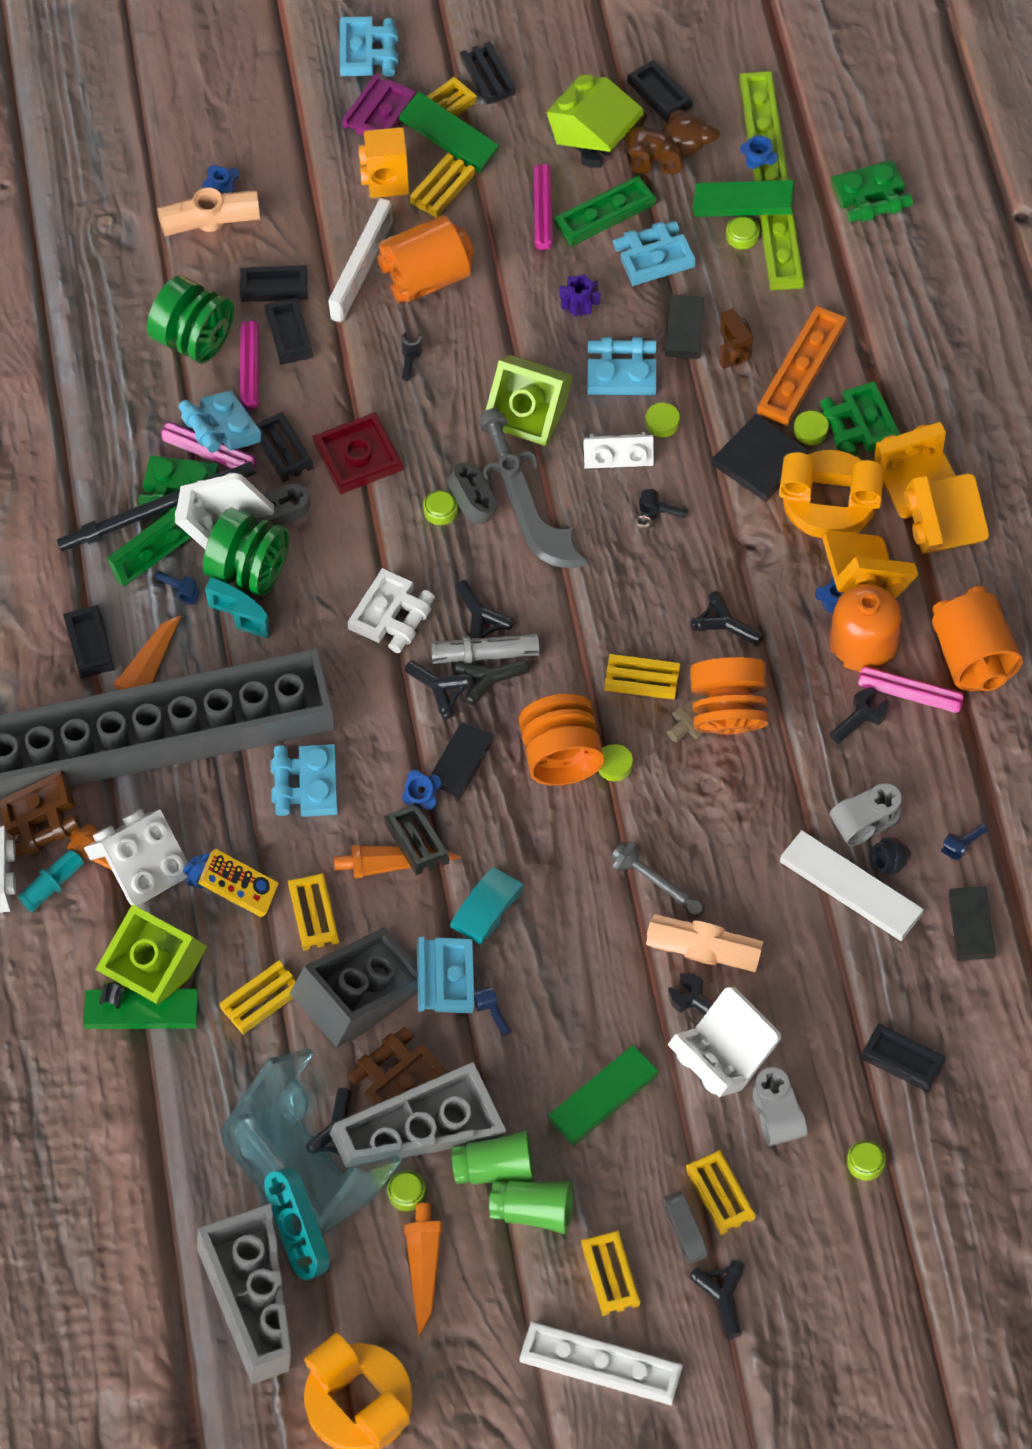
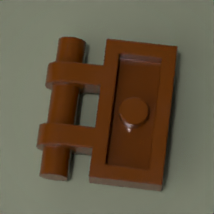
[0,771,82,857]
[347,1026,447,1106]

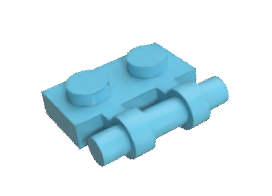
[340,17,399,77]
[612,221,695,286]
[588,337,656,395]
[179,390,261,453]
[270,744,338,817]

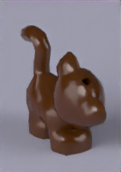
[625,110,720,175]

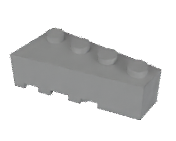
[330,1062,506,1168]
[197,1203,291,1384]

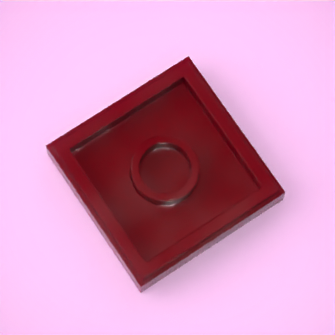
[313,412,403,495]

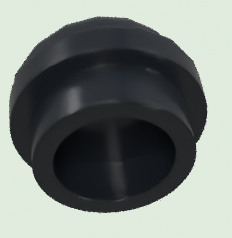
[872,837,911,875]

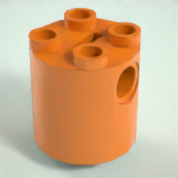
[376,215,474,304]
[932,586,1023,692]

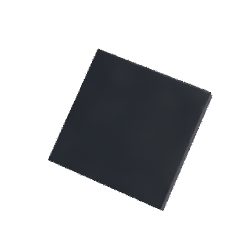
[712,414,809,502]

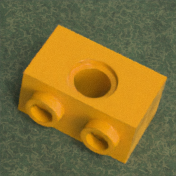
[358,127,409,198]

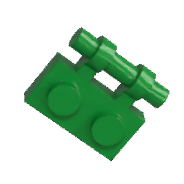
[830,160,913,223]
[820,381,900,456]
[138,455,219,513]

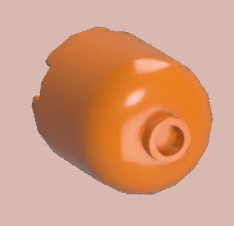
[829,584,901,672]

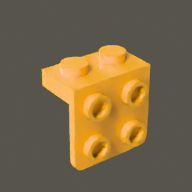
[874,422,956,518]
[904,474,989,555]
[822,530,918,598]

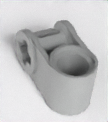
[829,783,902,846]
[752,1067,807,1146]

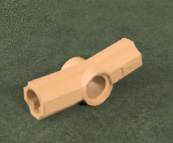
[157,188,260,236]
[646,914,763,973]

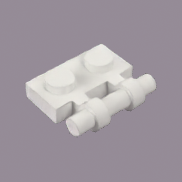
[348,568,435,653]

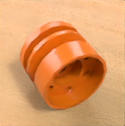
[690,657,769,735]
[518,694,604,786]

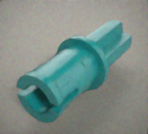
[17,850,84,913]

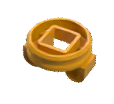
[779,450,884,539]
[304,1332,412,1449]

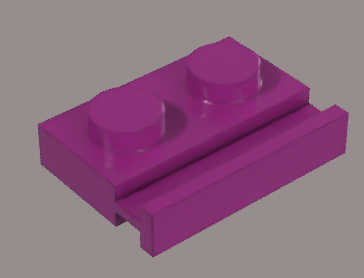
[342,74,416,136]

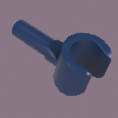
[156,571,200,605]
[940,824,988,860]
[474,987,512,1036]

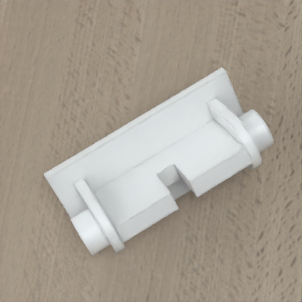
[583,432,653,469]

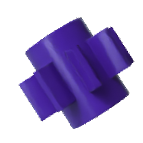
[559,274,600,317]

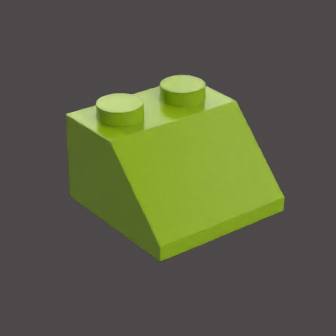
[547,74,644,152]
[486,355,574,446]
[95,904,207,1005]

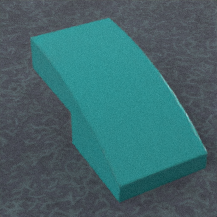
[205,577,271,639]
[450,867,524,945]

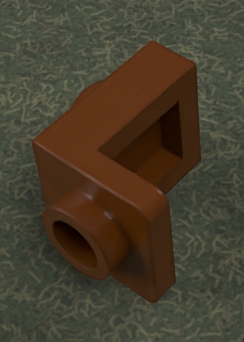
[719,308,753,369]

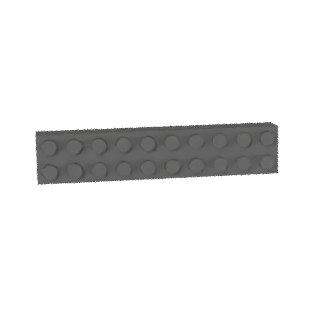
[0,649,335,799]

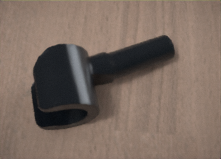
[401,333,422,381]
[639,489,688,518]
[99,980,126,1009]

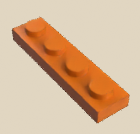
[757,306,847,426]

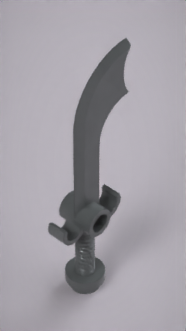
[479,408,586,568]

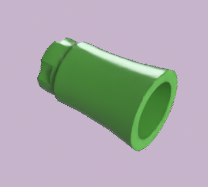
[452,1130,534,1185]
[489,1180,574,1235]

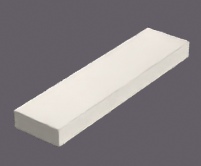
[329,198,393,323]
[780,830,923,942]
[520,1321,683,1405]

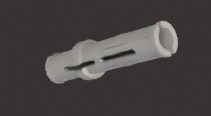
[431,633,539,664]

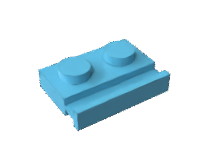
[417,937,474,1013]

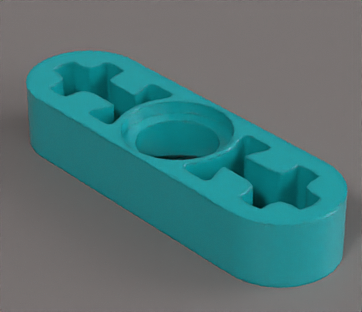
[264,1168,330,1280]

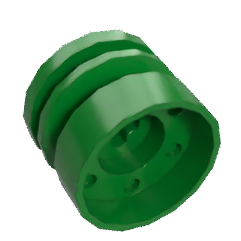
[147,275,235,364]
[203,507,290,597]

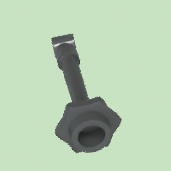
[611,841,705,916]

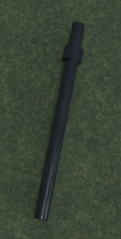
[57,461,256,552]

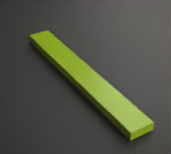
[739,71,804,291]

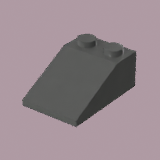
[290,927,418,1047]

